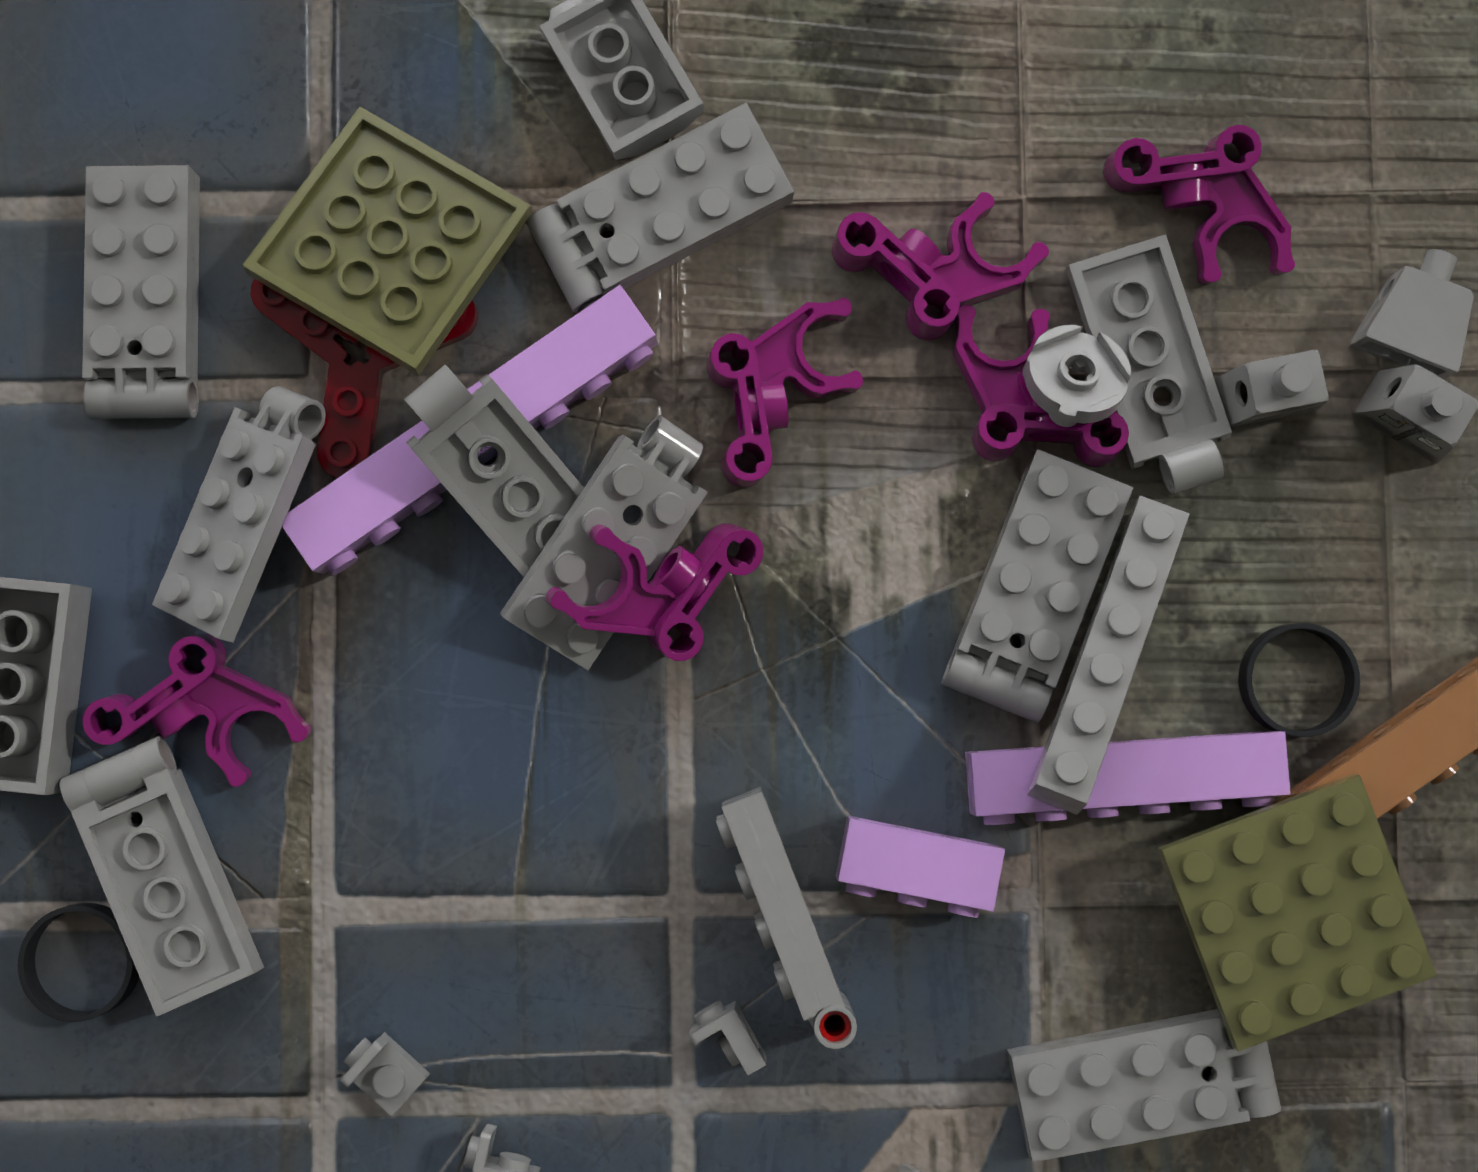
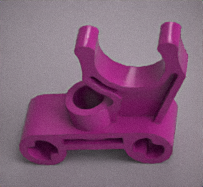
[1103,125,1295,285]
[831,192,1049,341]
[706,298,863,488]
[953,305,1129,467]
[545,523,764,661]
[82,634,312,787]

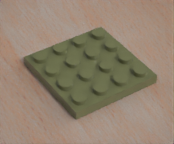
[242,107,532,376]
[1157,774,1437,1052]

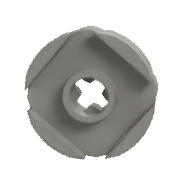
[1022,325,1131,427]

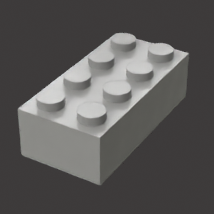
[0,577,92,795]

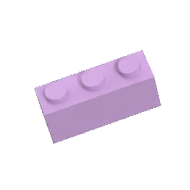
[836,816,1005,918]

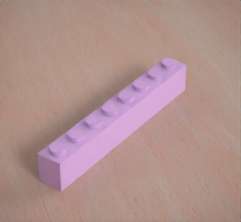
[282,285,658,575]

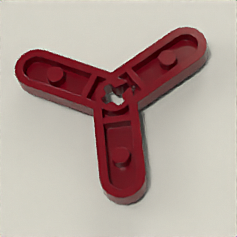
[250,279,479,478]

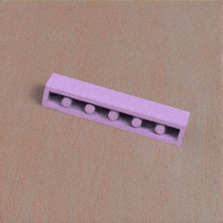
[965,731,1291,825]

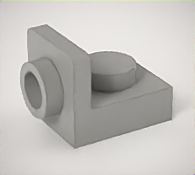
[689,1000,767,1075]
[340,1032,430,1117]
[464,1124,541,1172]

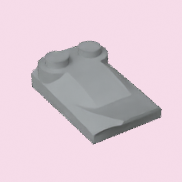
[540,0,704,160]

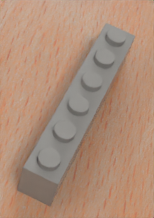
[1027,496,1190,815]

